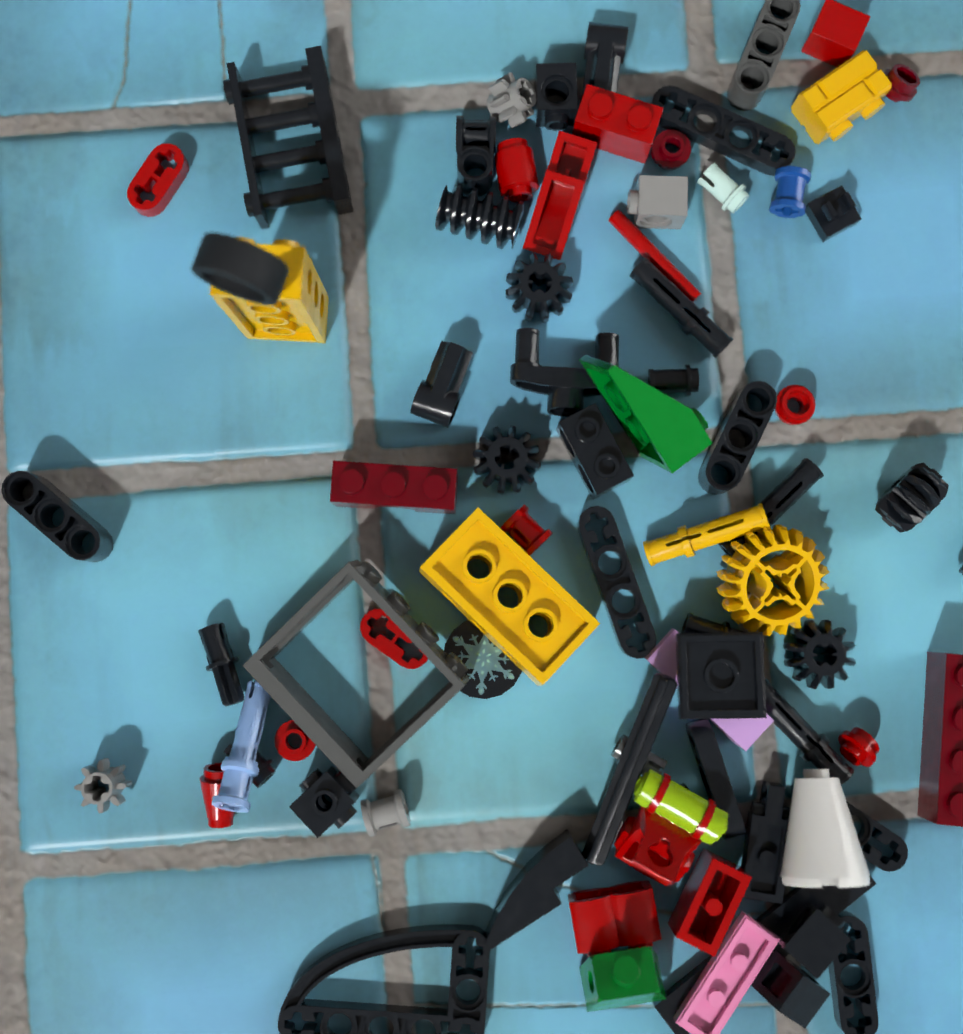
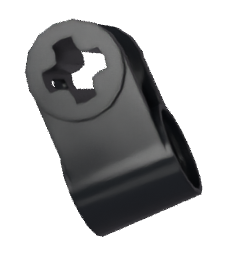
[456,116,496,197]

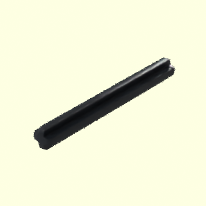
[582,673,677,866]

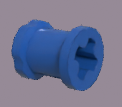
[769,166,811,218]

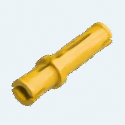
[643,503,770,566]

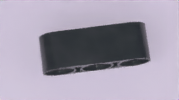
[698,381,777,495]
[1,471,113,562]

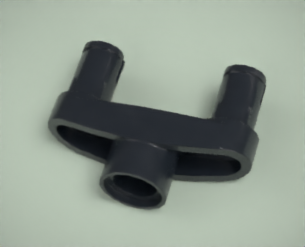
[510,328,619,416]

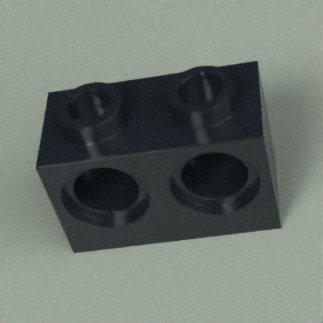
[556,403,634,500]

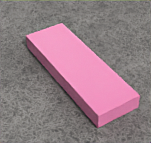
[673,911,780,1034]

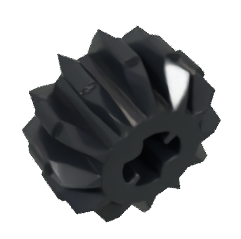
[505,252,573,323]
[473,425,541,495]
[875,462,949,532]
[783,620,856,689]

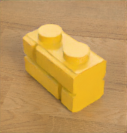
[791,50,892,145]

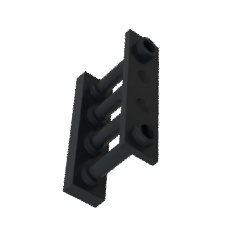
[223,46,354,229]

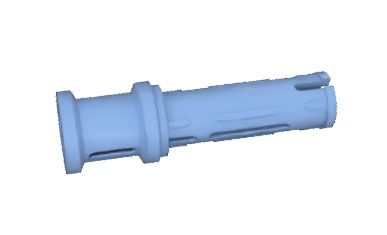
[212,681,271,813]

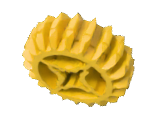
[716,524,830,636]

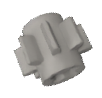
[487,72,536,128]
[74,758,132,813]

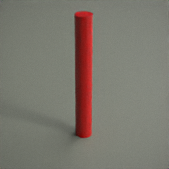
[608,209,702,302]

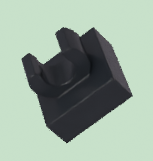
[805,185,861,242]

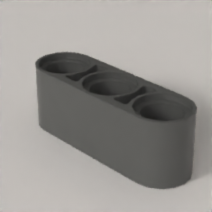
[727,0,801,111]

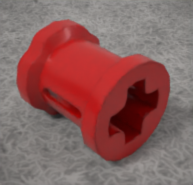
[500,504,553,556]

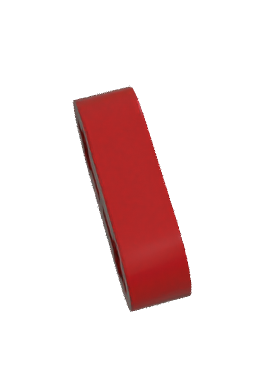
[127,143,189,217]
[360,609,428,669]

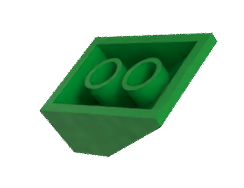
[579,355,712,473]

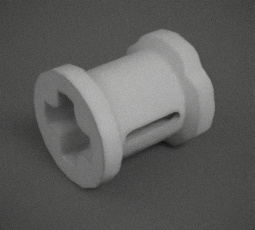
[360,789,411,837]

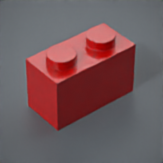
[572,84,664,164]
[668,848,752,957]

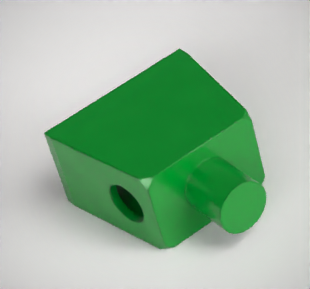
[579,947,666,1012]

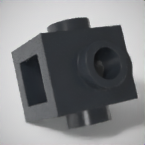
[289,766,360,838]

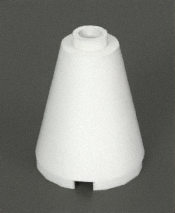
[781,769,870,888]

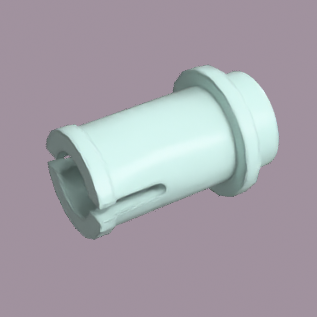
[697,163,749,213]

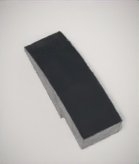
[485,829,588,950]

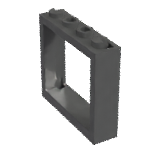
[242,560,470,789]

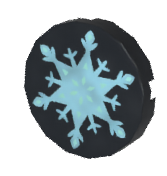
[444,620,522,699]

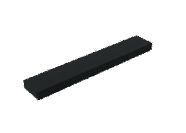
[652,876,876,1034]

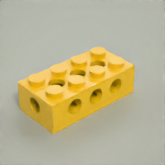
[210,237,329,343]
[419,507,600,686]

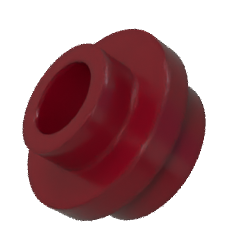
[884,64,920,102]
[651,130,691,170]

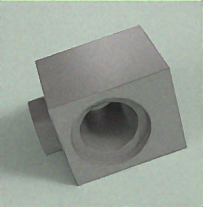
[627,175,688,229]

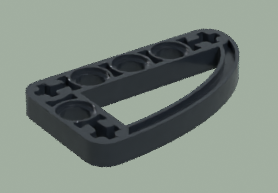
[278,924,490,1034]

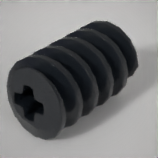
[435,182,524,249]

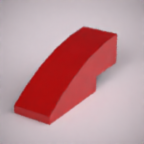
[523,131,598,261]

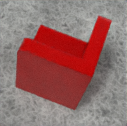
[801,0,871,68]

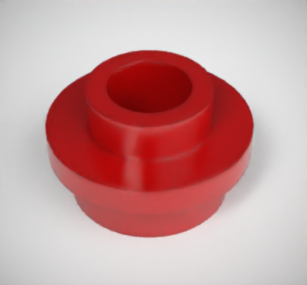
[774,385,815,425]
[275,720,316,761]
[838,727,880,767]

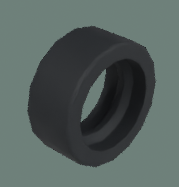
[191,232,289,305]

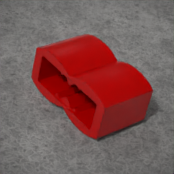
[567,880,662,957]

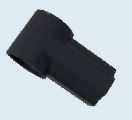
[581,21,628,100]
[410,341,473,428]

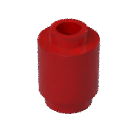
[494,138,539,202]

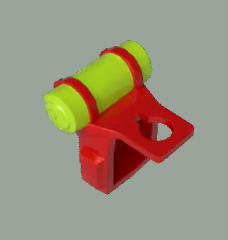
[614,769,729,886]

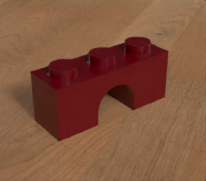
[330,461,458,514]

